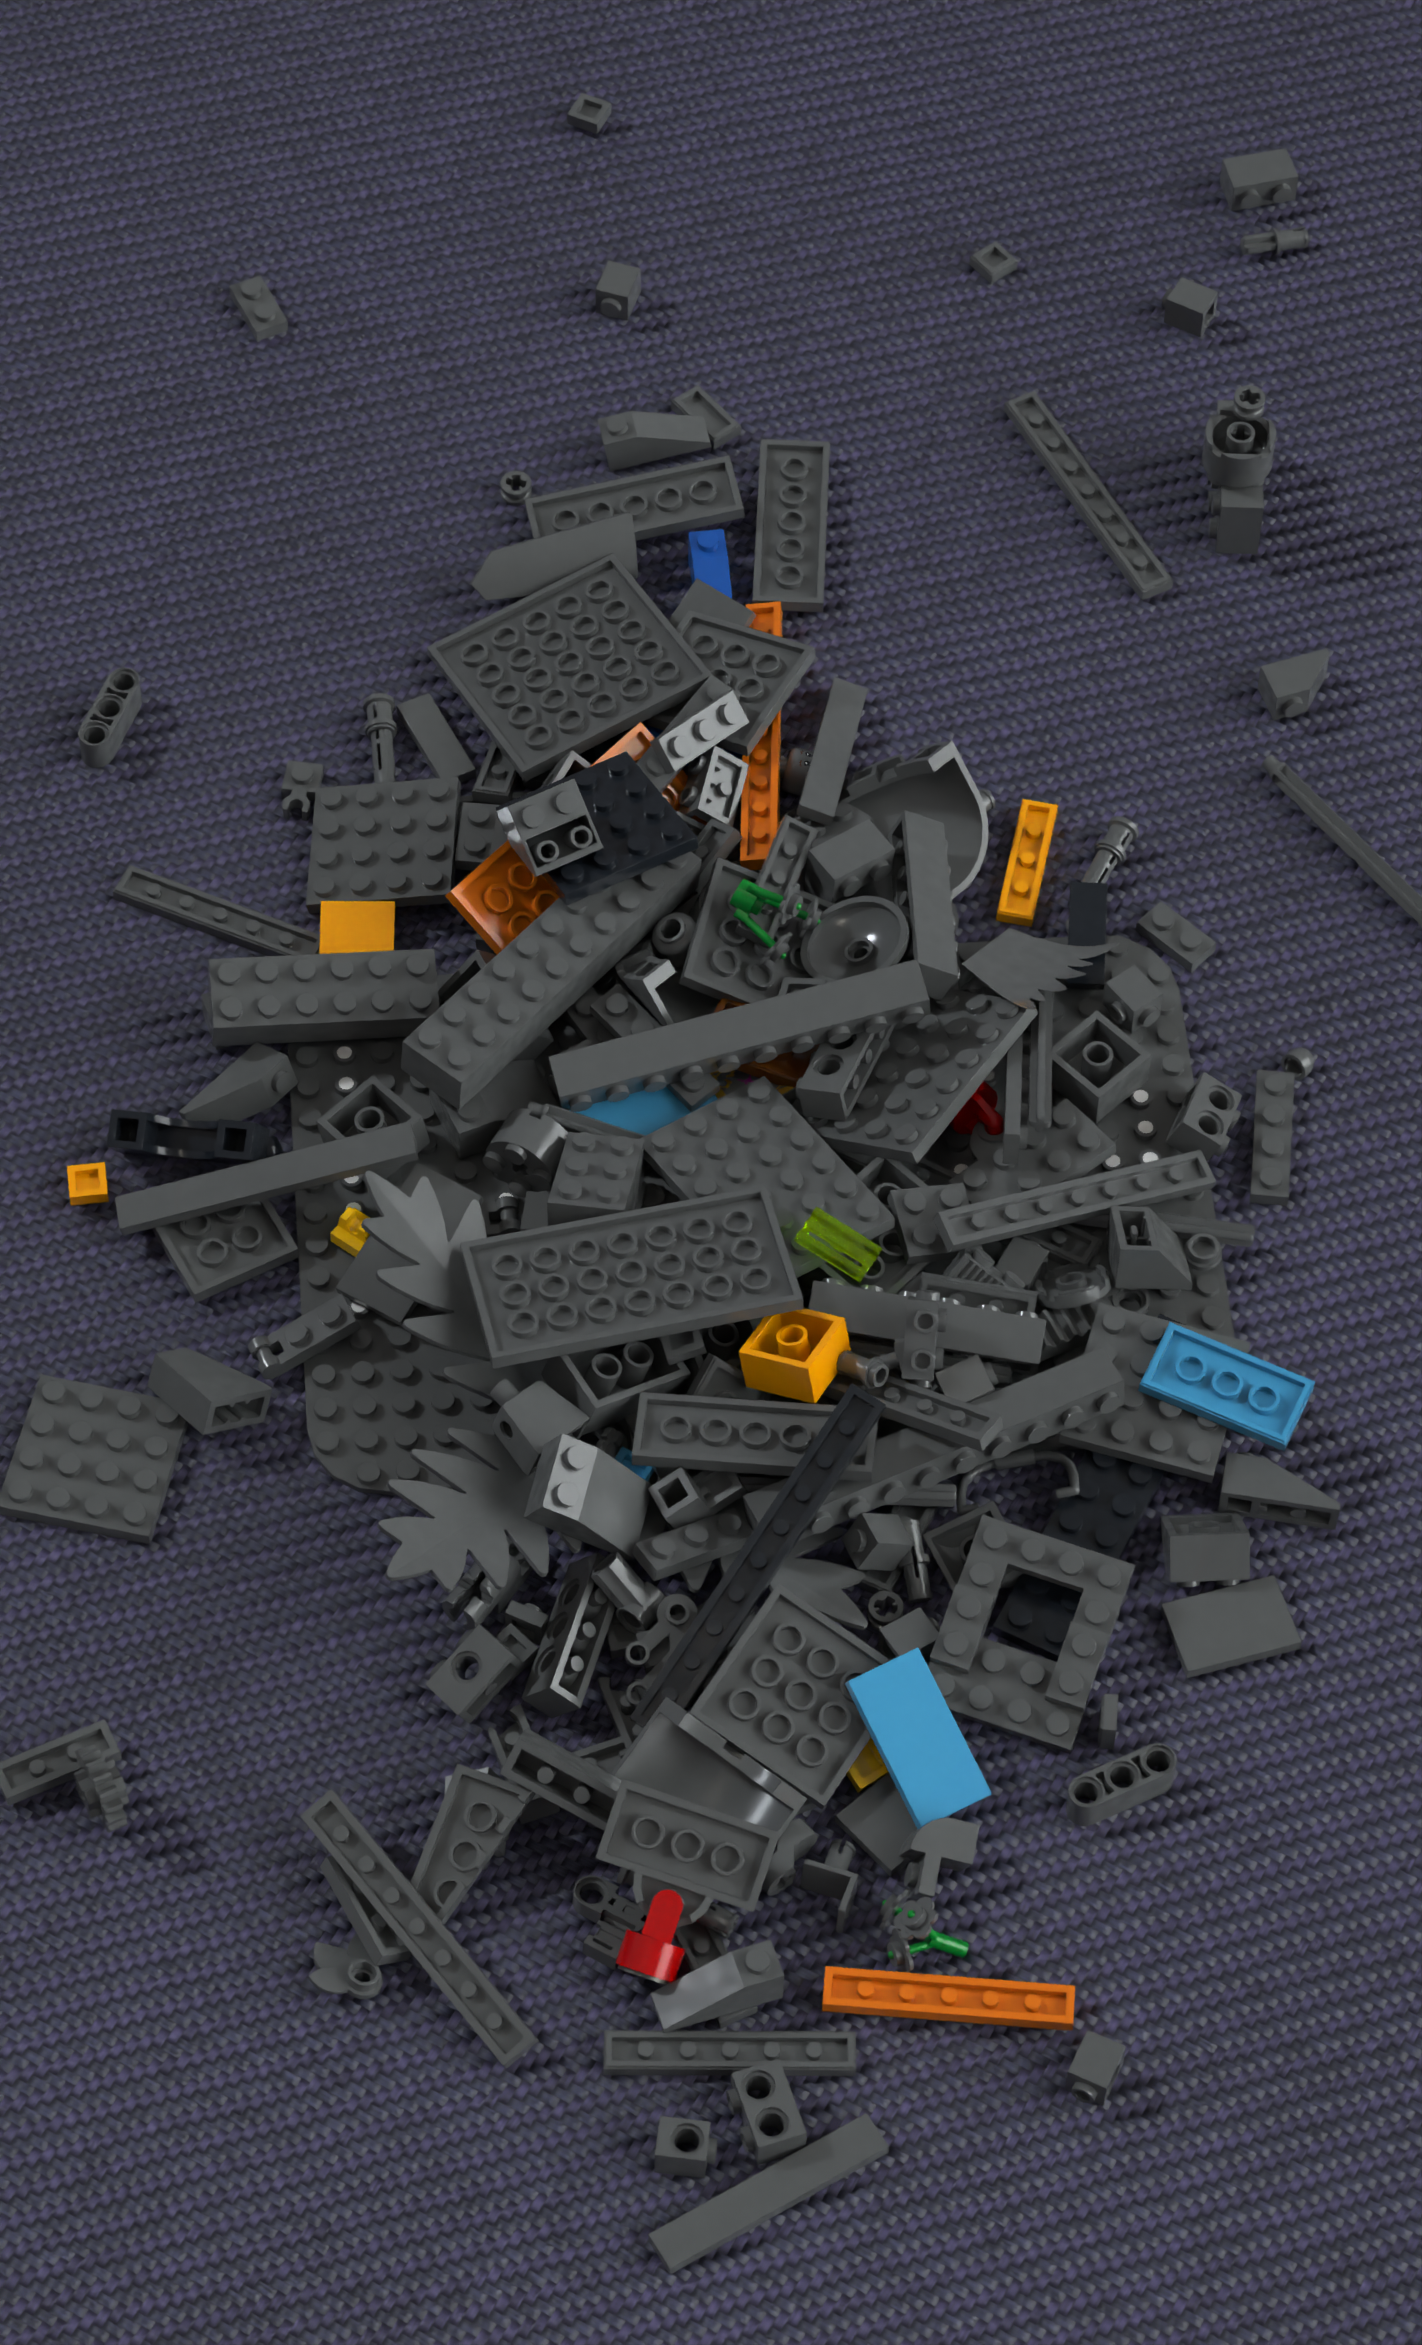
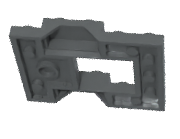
[928,1514,1135,1754]

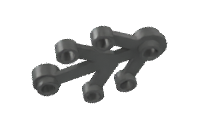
[625,1594,731,1711]

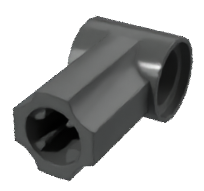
[590,1552,665,1635]

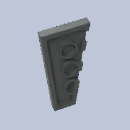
[410,1763,536,1925]

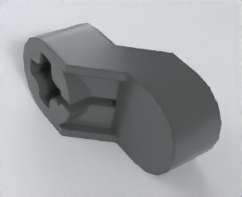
[762,1818,818,1896]

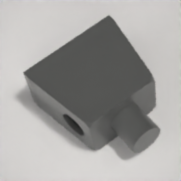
[490,1378,590,1476]

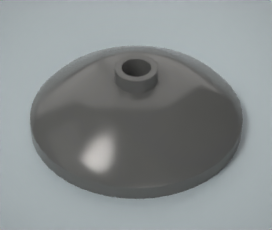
[800,896,910,982]

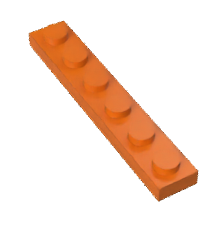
[822,1966,1075,2031]

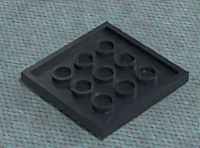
[496,751,698,906]

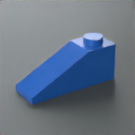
[688,529,732,599]

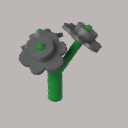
[879,1888,968,1973]

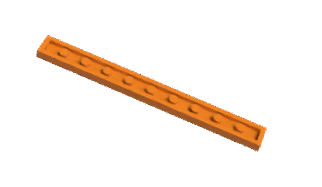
[740,601,783,870]

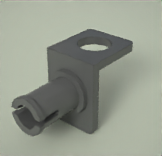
[801,1839,858,1933]

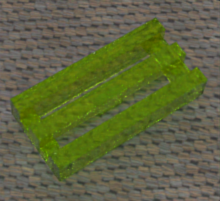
[794,1206,882,1282]

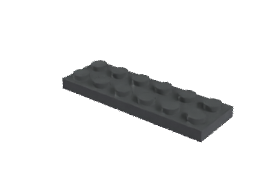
[752,439,830,612]
[524,455,745,541]
[632,1392,878,1482]

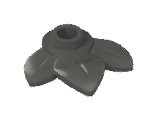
[309,1934,383,1999]

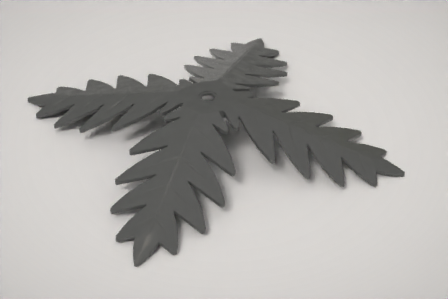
[361,1171,868,1630]

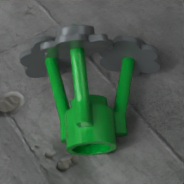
[729,879,821,966]

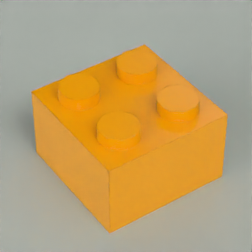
[739,1308,851,1404]

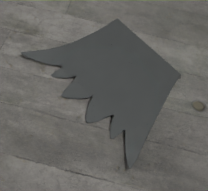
[958,928,1121,1010]

